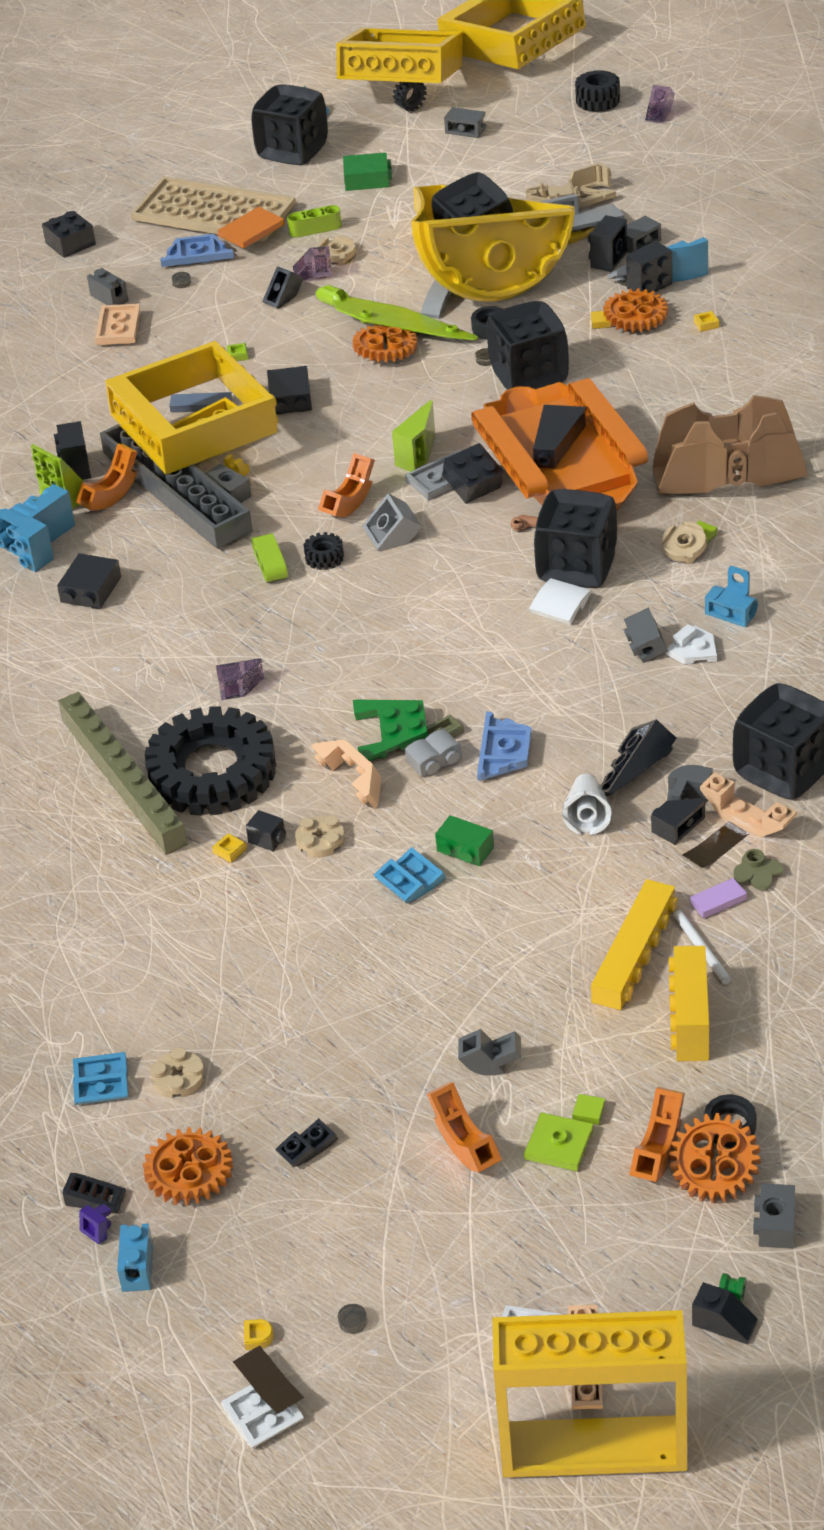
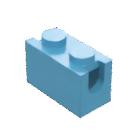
[117,1223,153,1292]

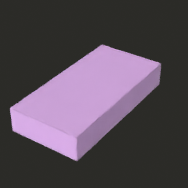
[690,878,747,919]

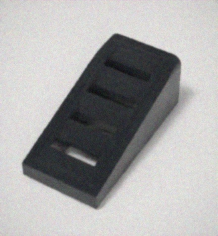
[62,1172,126,1214]

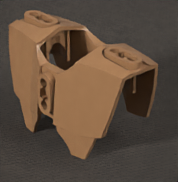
[652,395,807,494]

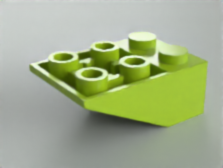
[392,400,435,472]
[31,444,85,510]

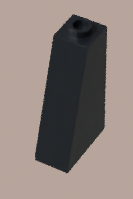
[533,405,586,468]

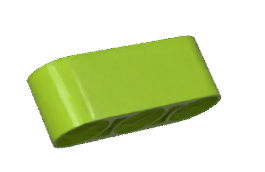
[287,205,342,238]
[251,533,288,583]

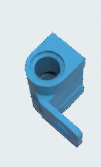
[705,566,758,627]

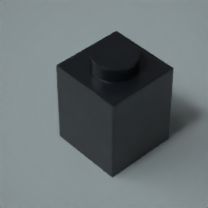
[245,810,286,851]

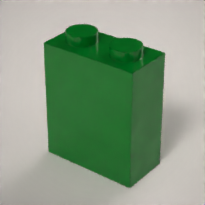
[343,152,392,191]

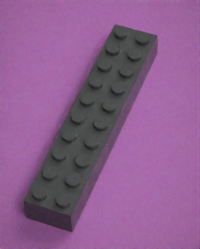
[100,424,253,549]

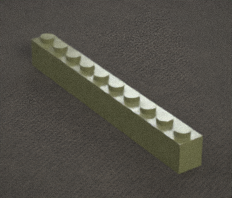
[58,692,187,855]

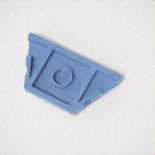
[160,234,234,267]
[477,711,532,781]

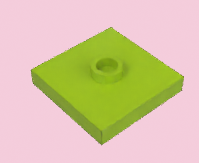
[524,1112,594,1172]

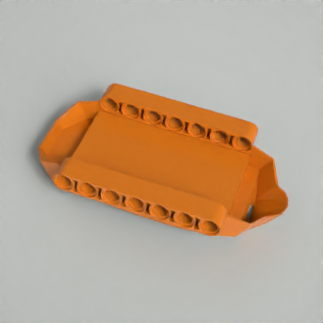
[471,378,648,510]

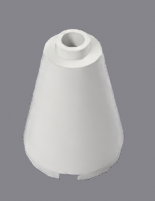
[562,774,612,835]

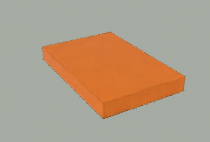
[217,207,285,249]

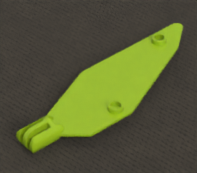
[316,285,478,340]

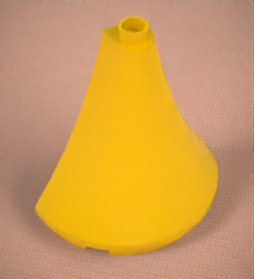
[411,184,575,302]

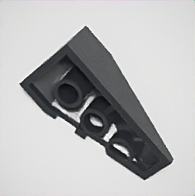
[601,719,677,796]

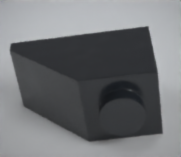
[262,266,304,309]
[651,798,705,845]
[692,1282,758,1344]

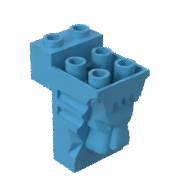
[0,484,75,572]

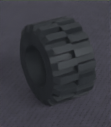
[575,70,620,112]

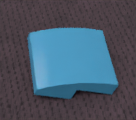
[667,237,708,282]
[373,847,446,903]
[73,1052,129,1105]

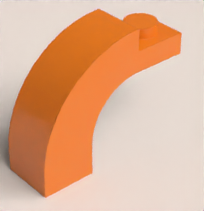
[76,444,137,510]
[318,453,375,517]
[427,1082,502,1173]
[629,1087,685,1182]

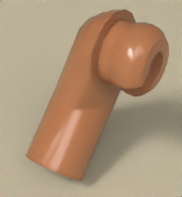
[510,515,538,531]

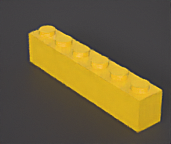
[591,879,678,1011]

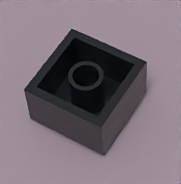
[42,210,96,258]
[588,215,628,272]
[626,241,672,293]
[54,421,91,480]
[442,443,504,504]

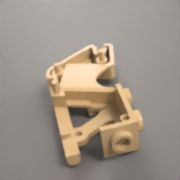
[526,162,616,209]

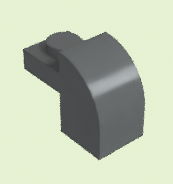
[667,765,713,802]
[458,1029,521,1076]

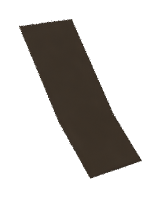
[682,821,749,868]
[233,1345,305,1414]

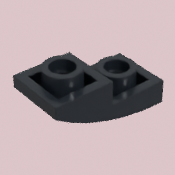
[275,1118,338,1167]

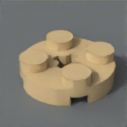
[318,236,356,265]
[662,522,707,564]
[295,815,345,857]
[150,1047,205,1098]

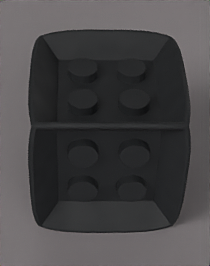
[251,84,328,165]
[432,172,514,220]
[487,301,569,390]
[534,489,617,588]
[732,683,824,800]

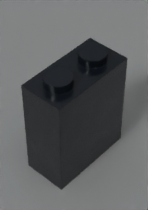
[267,366,312,414]
[57,553,122,609]

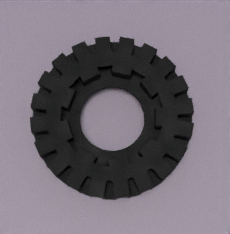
[144,706,276,816]

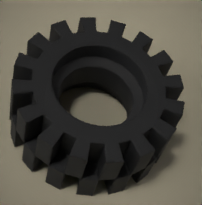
[393,82,427,111]
[303,532,344,570]

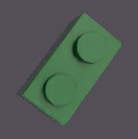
[435,815,494,866]

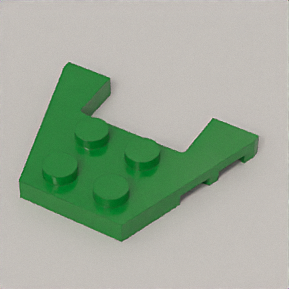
[353,699,429,761]

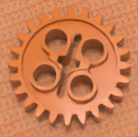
[603,288,668,333]
[352,324,417,363]
[669,1113,761,1203]
[143,1127,233,1206]

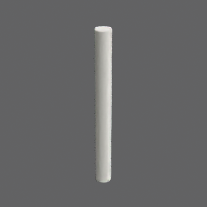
[673,910,731,985]

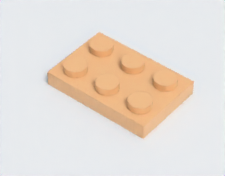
[95,304,141,346]

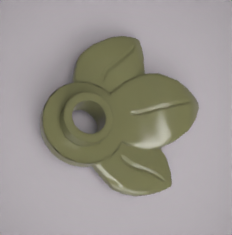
[734,849,784,890]

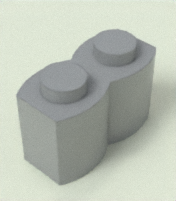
[405,729,462,777]

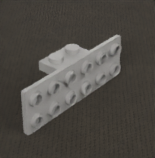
[540,194,624,232]

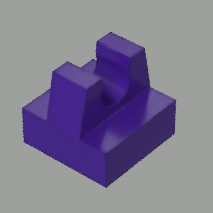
[79,1204,111,1245]

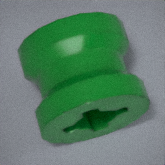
[719,1273,747,1303]

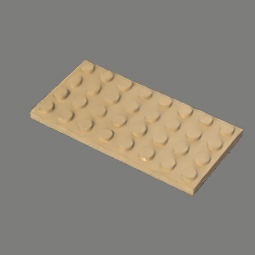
[130,176,296,242]

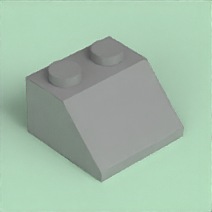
[362,493,422,551]

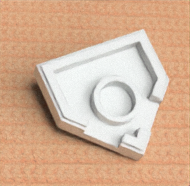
[666,624,717,664]

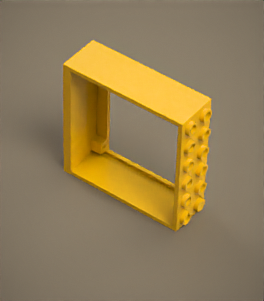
[437,0,586,69]
[336,28,463,83]
[105,341,278,474]
[492,1310,687,1478]

